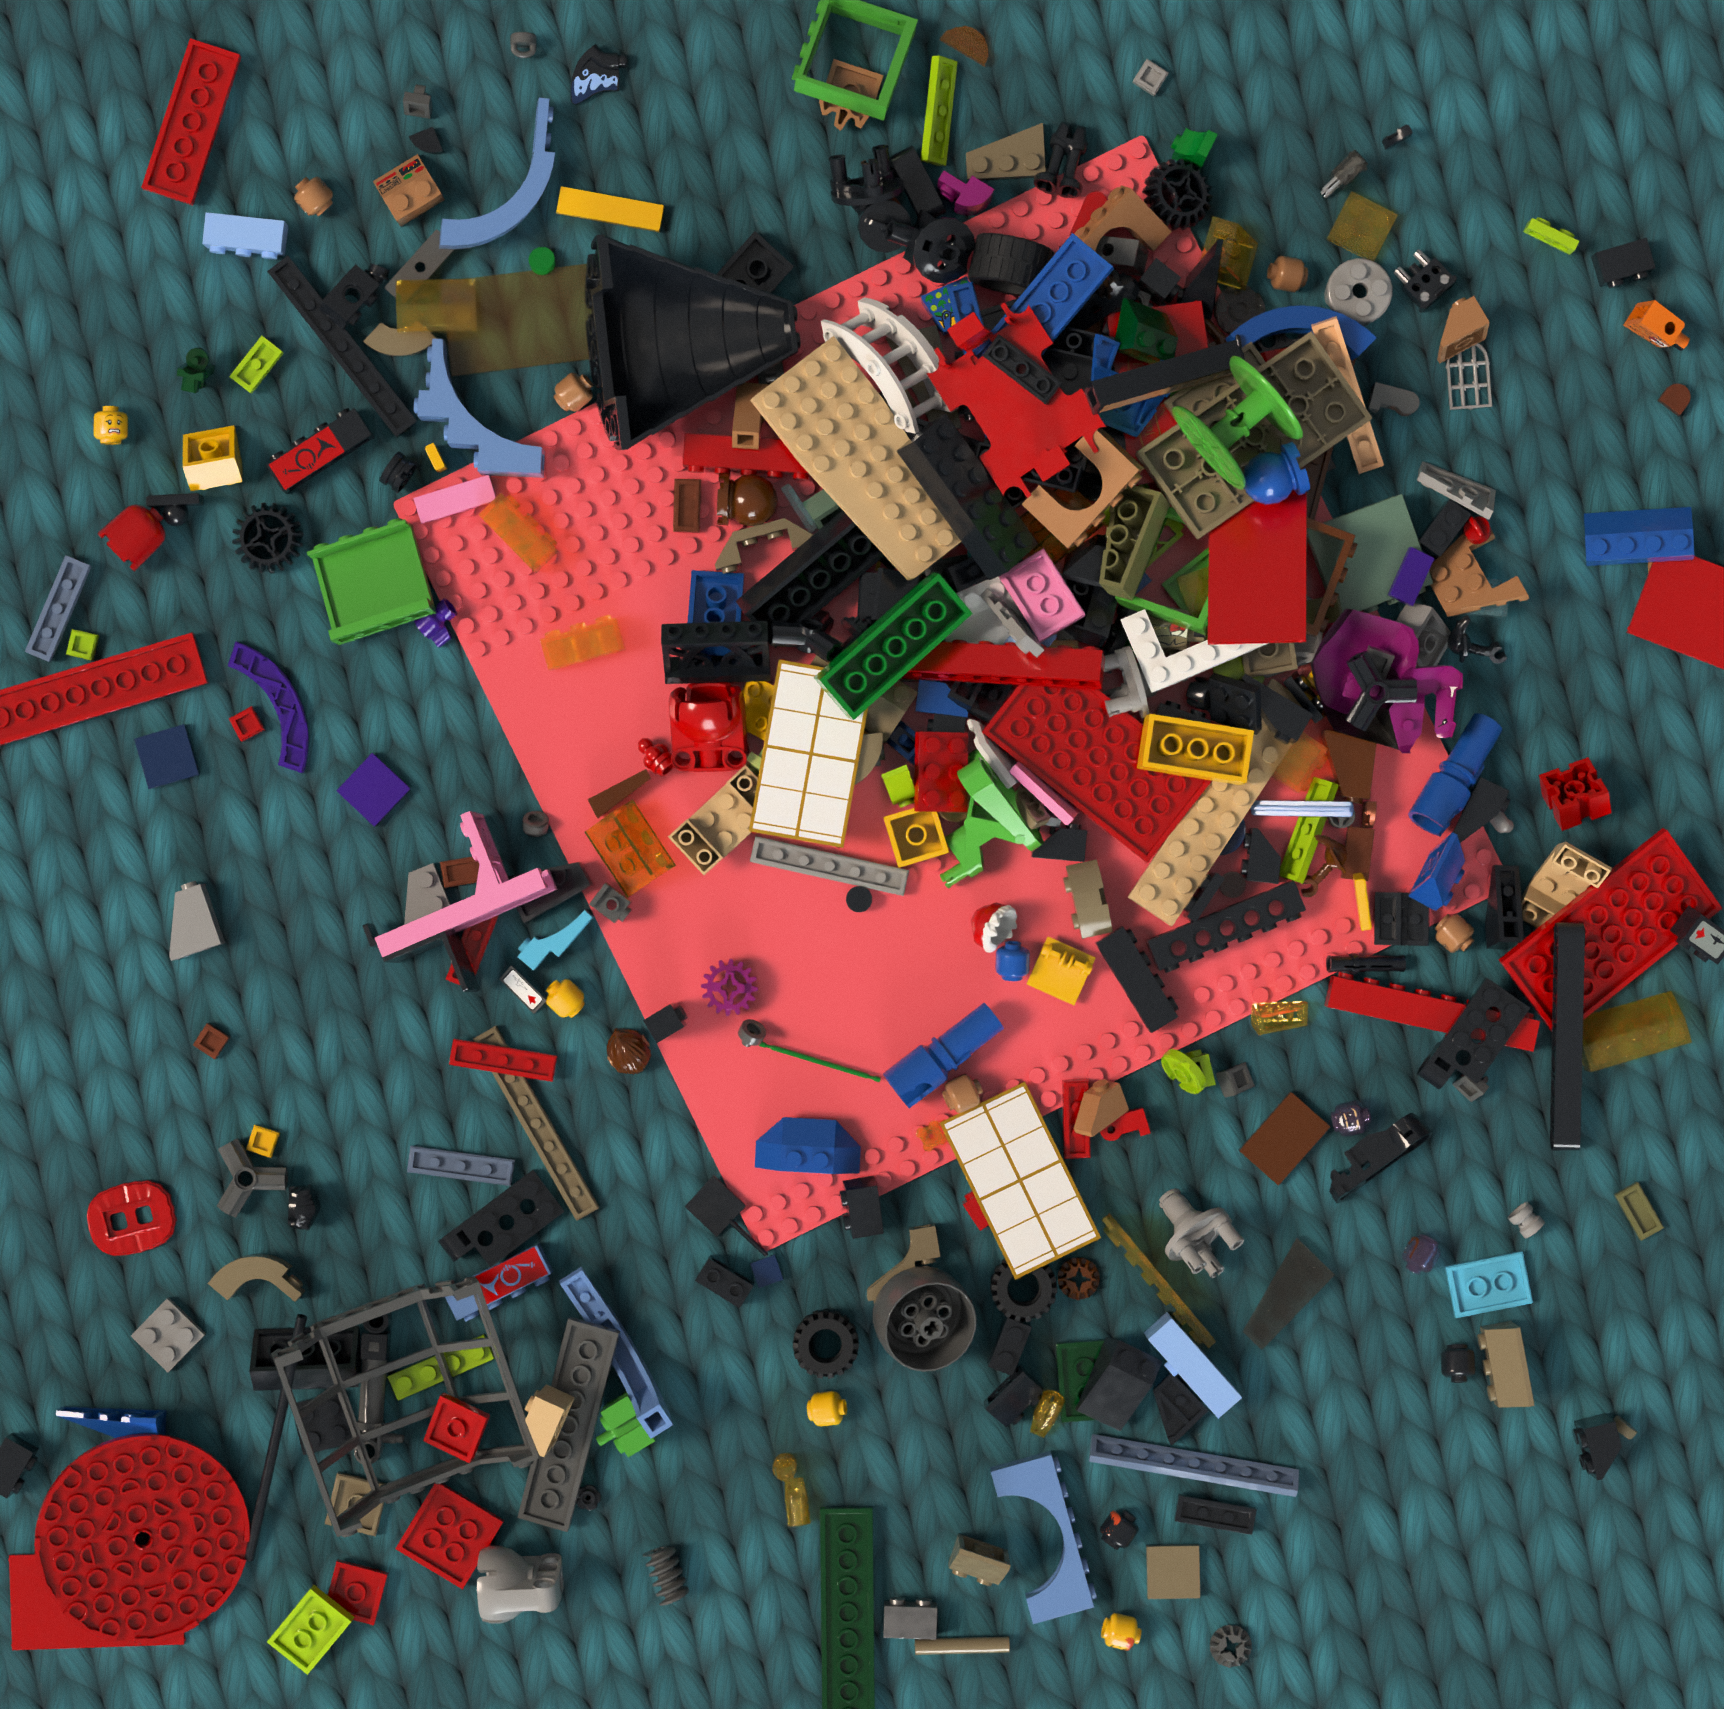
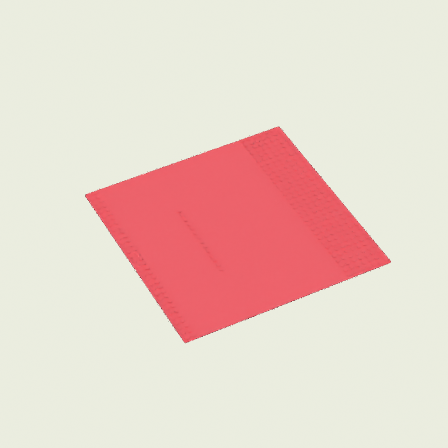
[394,136,1502,1251]

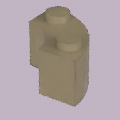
[1063,859,1113,939]

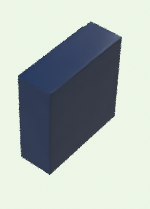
[750,1254,784,1288]

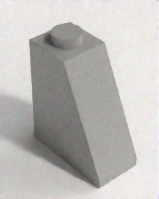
[169,881,225,961]

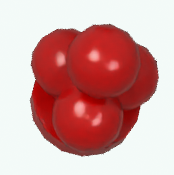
[638,738,674,777]

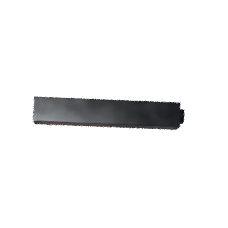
[1084,340,1245,415]

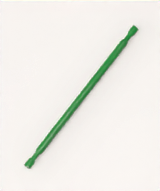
[759,1042,881,1082]

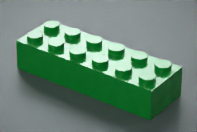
[813,572,973,720]

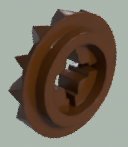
[1058,1257,1100,1300]

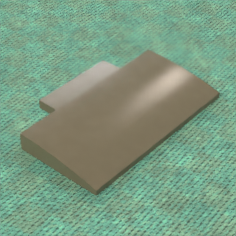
[1135,331,1372,540]

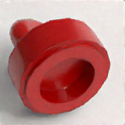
[1464,516,1491,544]

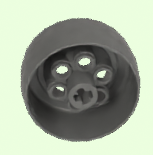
[873,1266,976,1372]

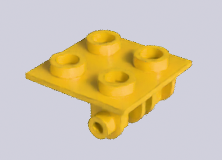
[742,681,774,741]
[1027,937,1095,1005]

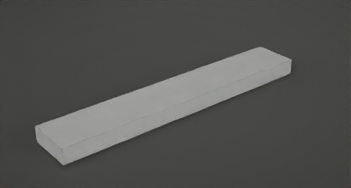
[750,836,909,896]

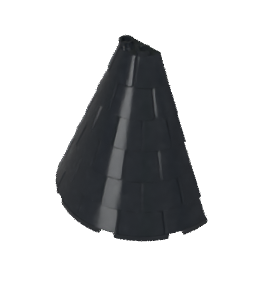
[585,234,801,450]

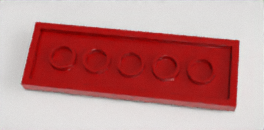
[141,38,241,206]

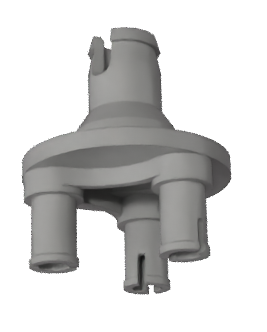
[1102,646,1188,719]
[1159,1188,1244,1278]

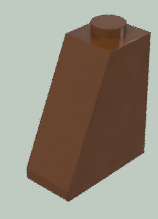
[1321,730,1377,804]

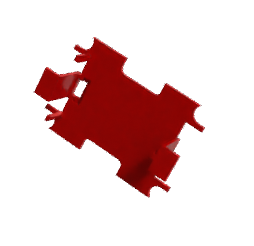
[926,302,1106,498]

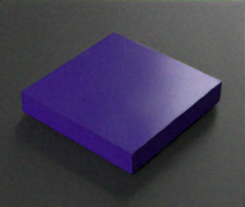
[336,753,411,827]

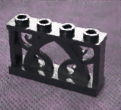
[661,621,770,684]

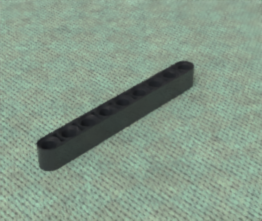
[1550,922,1585,1151]

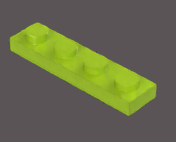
[921,55,958,166]
[1279,777,1339,884]
[388,1334,495,1401]

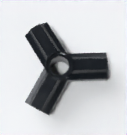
[768,610,845,663]
[1345,651,1418,731]

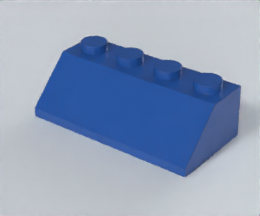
[1584,507,1694,566]

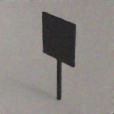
[684,1175,768,1257]

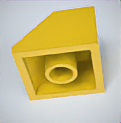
[183,425,242,491]

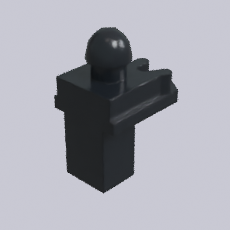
[841,616,875,650]

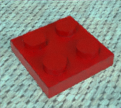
[423,1393,490,1464]
[328,1559,388,1625]

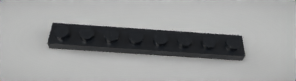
[267,255,418,438]

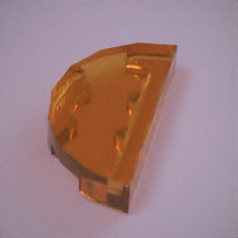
[940,26,988,67]

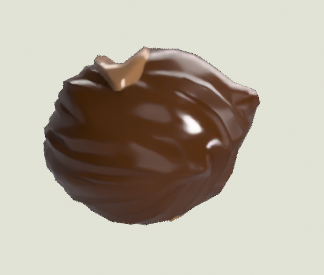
[607,1028,652,1075]

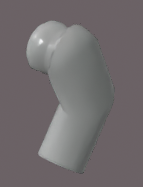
[1490,811,1514,833]

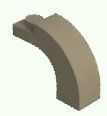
[207,1254,306,1302]

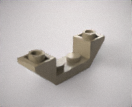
[715,518,813,574]

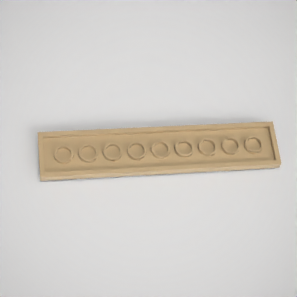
[1128,679,1303,926]

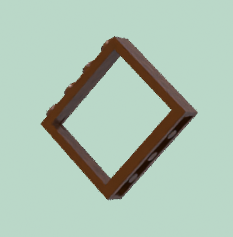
[1306,518,1358,637]

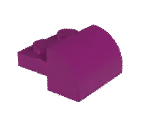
[937,171,994,216]

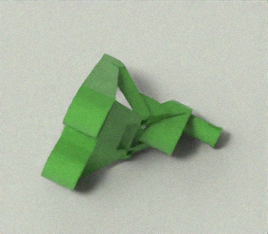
[940,749,1044,889]

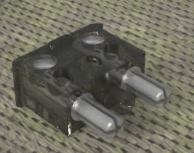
[1320,150,1368,198]

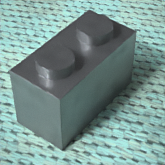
[883,1597,937,1640]

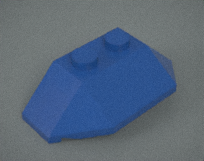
[755,1117,861,1174]

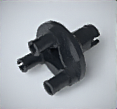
[828,144,904,219]

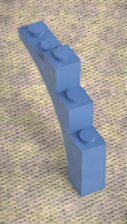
[414,339,545,478]

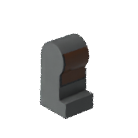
[1366,382,1420,416]

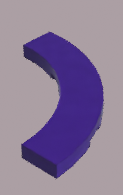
[228,641,309,773]

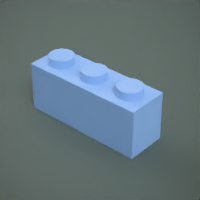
[202,212,288,260]

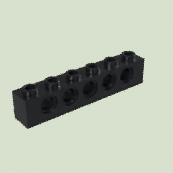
[1146,881,1306,973]

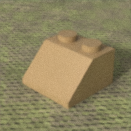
[525,1384,575,1457]

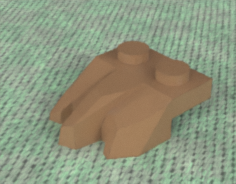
[819,59,884,131]

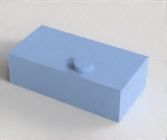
[1144,1312,1242,1419]

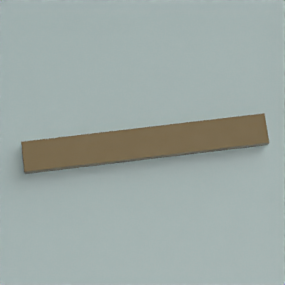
[473,1026,600,1221]

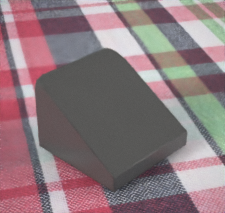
[1216,1062,1255,1097]

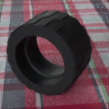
[968,233,1054,296]

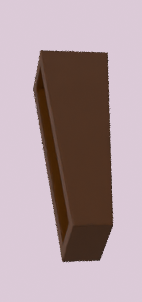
[587,769,652,819]

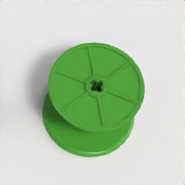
[1172,356,1303,490]

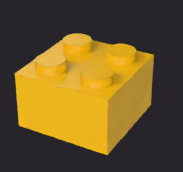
[883,808,949,868]

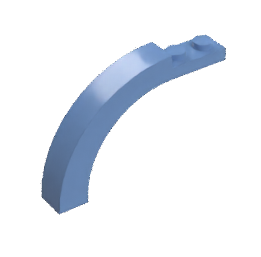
[439,98,555,249]
[559,1267,673,1439]

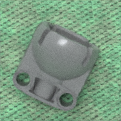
[477,1546,564,1624]

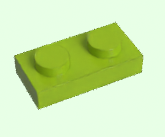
[1523,217,1579,255]
[229,335,284,394]

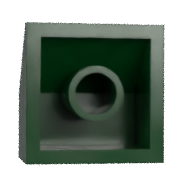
[1115,298,1178,364]

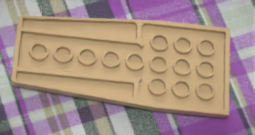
[750,336,961,580]

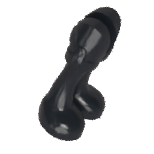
[1034,121,1088,198]

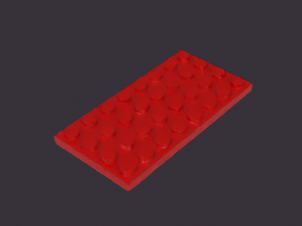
[982,685,1211,863]
[1499,828,1722,1032]

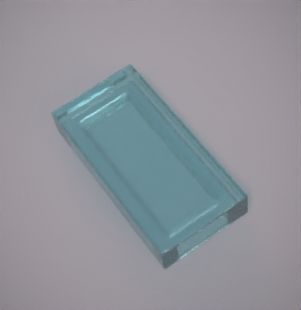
[781,484,817,534]

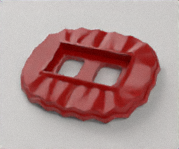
[87,1180,177,1256]

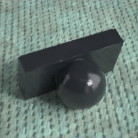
[146,493,204,527]

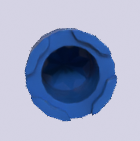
[1243,442,1310,505]

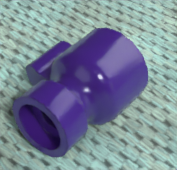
[414,598,457,648]

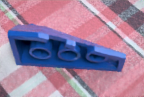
[56,1407,166,1438]

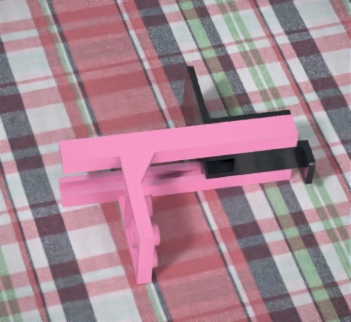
[362,811,558,992]

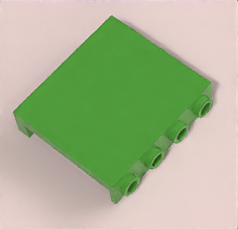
[307,518,437,645]

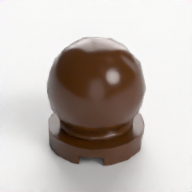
[717,473,778,527]

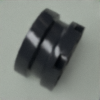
[379,451,418,493]

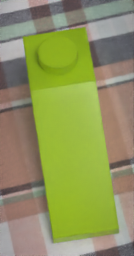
[881,765,915,808]

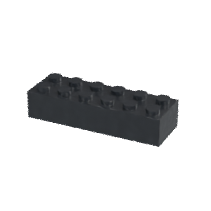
[897,414,1038,580]
[736,510,884,648]

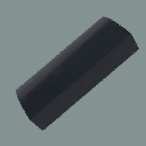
[716,231,794,293]

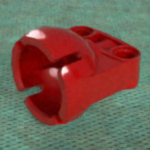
[668,682,750,772]

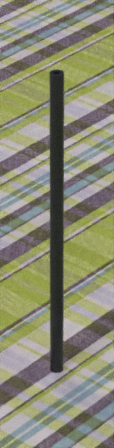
[245,1314,307,1561]

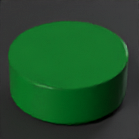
[528,247,556,275]

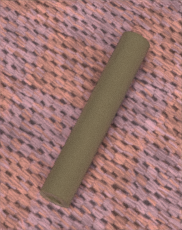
[915,1636,1010,1655]

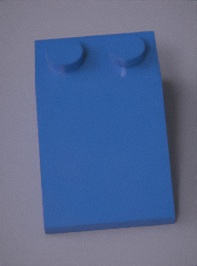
[687,570,744,656]
[1408,832,1465,911]

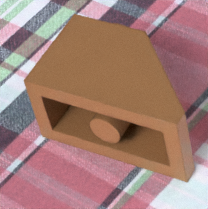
[1074,1079,1129,1137]

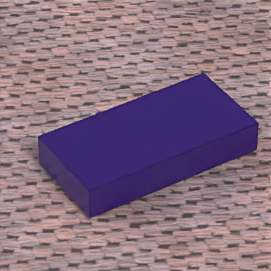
[1387,547,1434,606]

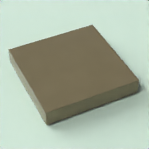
[325,1472,386,1537]
[1146,1544,1200,1599]

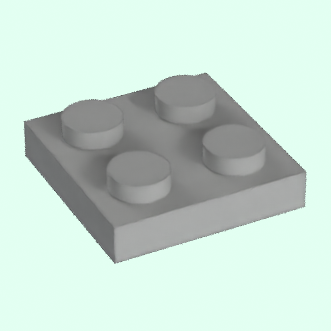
[131,1298,206,1372]

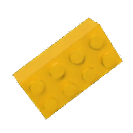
[1137,714,1254,785]

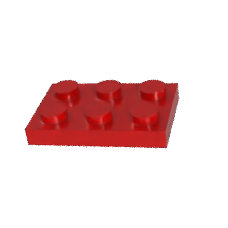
[914,731,968,812]

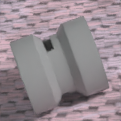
[1508,1202,1545,1239]

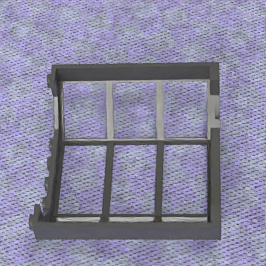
[271,1276,539,1537]

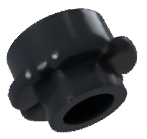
[365,263,390,284]
[576,1485,601,1511]

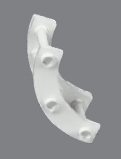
[821,297,959,434]

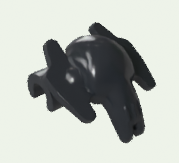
[1447,615,1507,663]

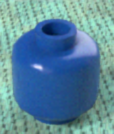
[995,941,1030,981]

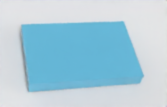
[1444,1251,1533,1318]

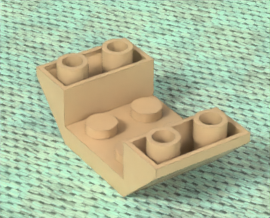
[668,765,758,875]
[1521,842,1612,928]

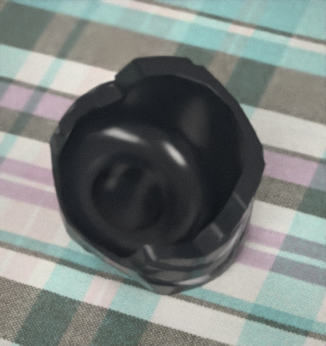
[288,1184,321,1231]

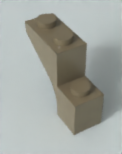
[867,1223,940,1304]

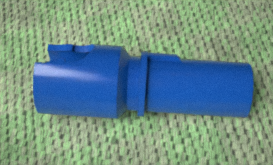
[1408,713,1502,837]
[883,1003,1004,1109]

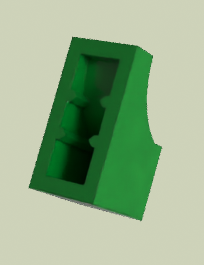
[1171,128,1218,170]

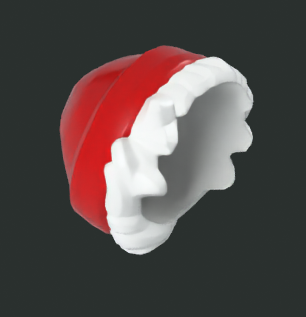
[971,902,1018,953]

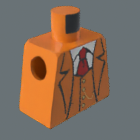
[1623,300,1690,351]

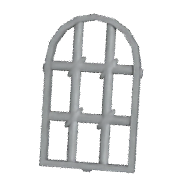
[1445,344,1492,410]

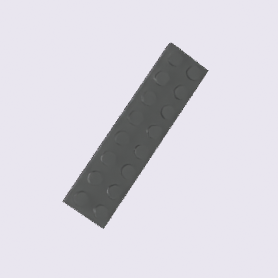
[517,1317,620,1532]

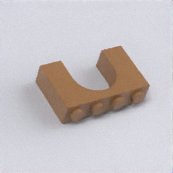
[1074,185,1172,310]
[732,382,770,450]
[1022,428,1144,548]

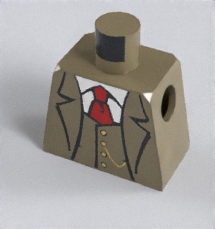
[1148,605,1206,657]

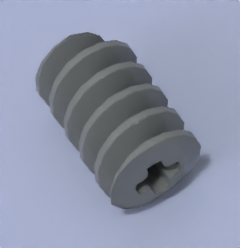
[642,1546,689,1606]

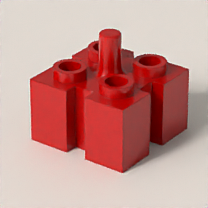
[1539,757,1611,831]

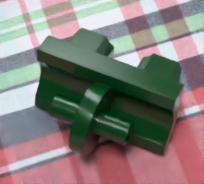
[177,347,215,393]

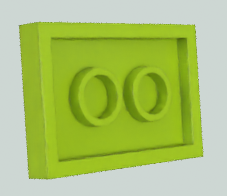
[267,1584,355,1675]

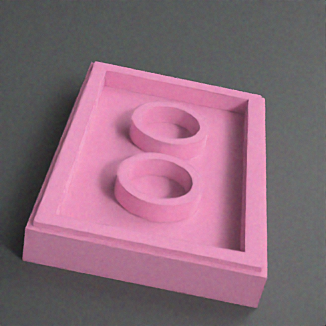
[999,548,1085,643]
[1009,761,1080,825]

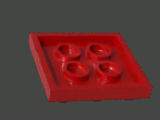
[395,1483,504,1590]

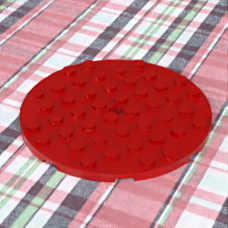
[34,1433,250,1644]

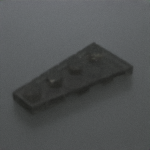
[1243,1238,1335,1350]

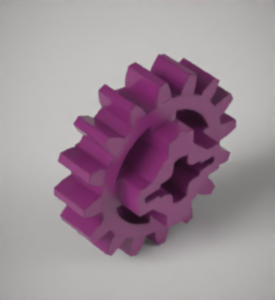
[701,959,758,1016]

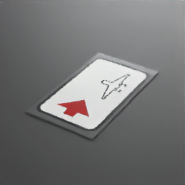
[499,965,547,1014]

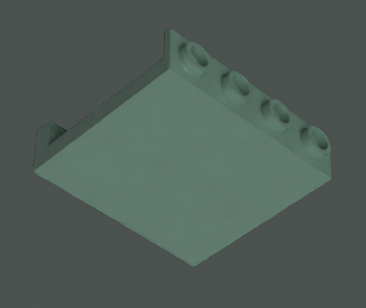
[1307,494,1433,613]

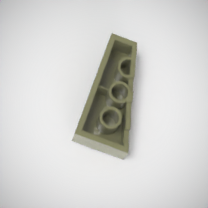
[1099,486,1170,601]

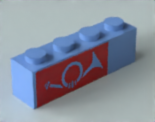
[445,1243,553,1322]

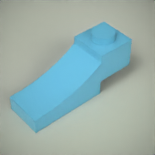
[518,910,594,970]

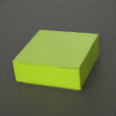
[66,629,99,661]

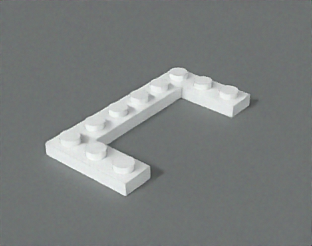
[1121,609,1269,694]

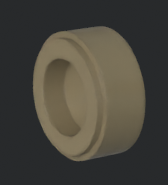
[1613,1415,1638,1439]

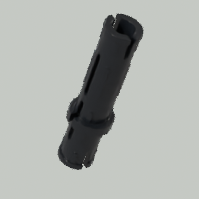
[1326,953,1406,974]

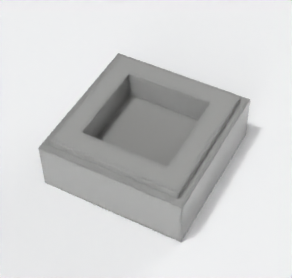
[1132,59,1169,96]

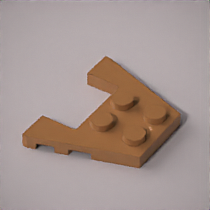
[1429,516,1529,617]

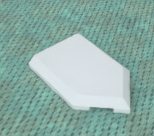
[967,719,1019,789]

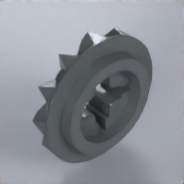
[1210,1625,1252,1668]

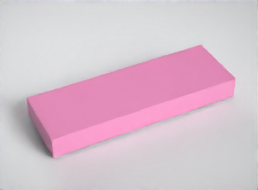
[413,475,497,524]

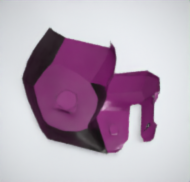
[1311,609,1463,753]

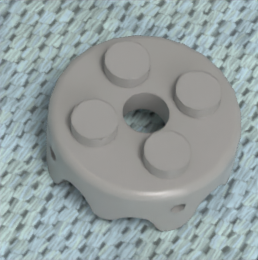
[1324,258,1392,326]

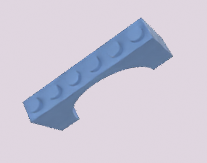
[990,1451,1097,1624]

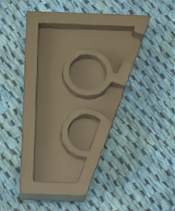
[966,123,1046,181]

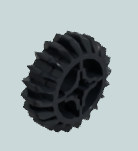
[1142,159,1213,230]
[232,503,304,574]

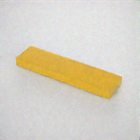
[556,186,664,233]

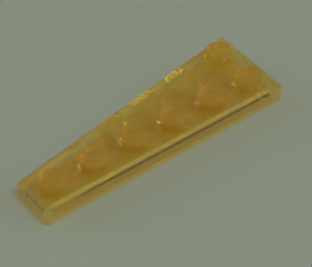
[1102,1213,1216,1349]

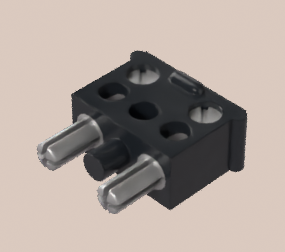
[1394,249,1457,313]

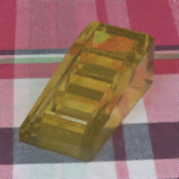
[1251,1001,1308,1035]

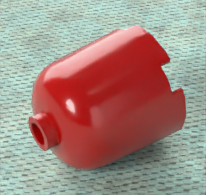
[97,504,166,572]

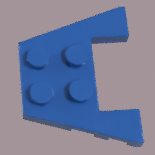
[1091,334,1170,437]

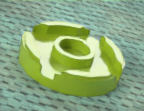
[1161,1049,1207,1094]

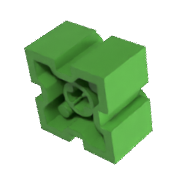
[596,1391,657,1457]

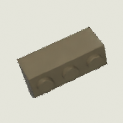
[1477,1321,1535,1408]

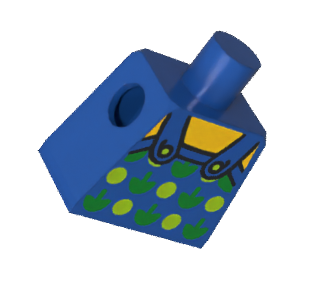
[920,276,969,336]

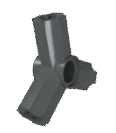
[217,1138,288,1218]

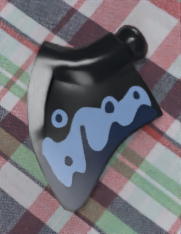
[571,44,628,105]

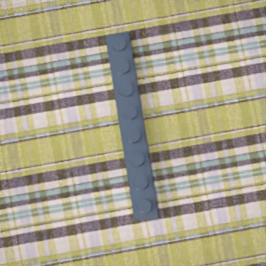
[1089,1434,1299,1497]

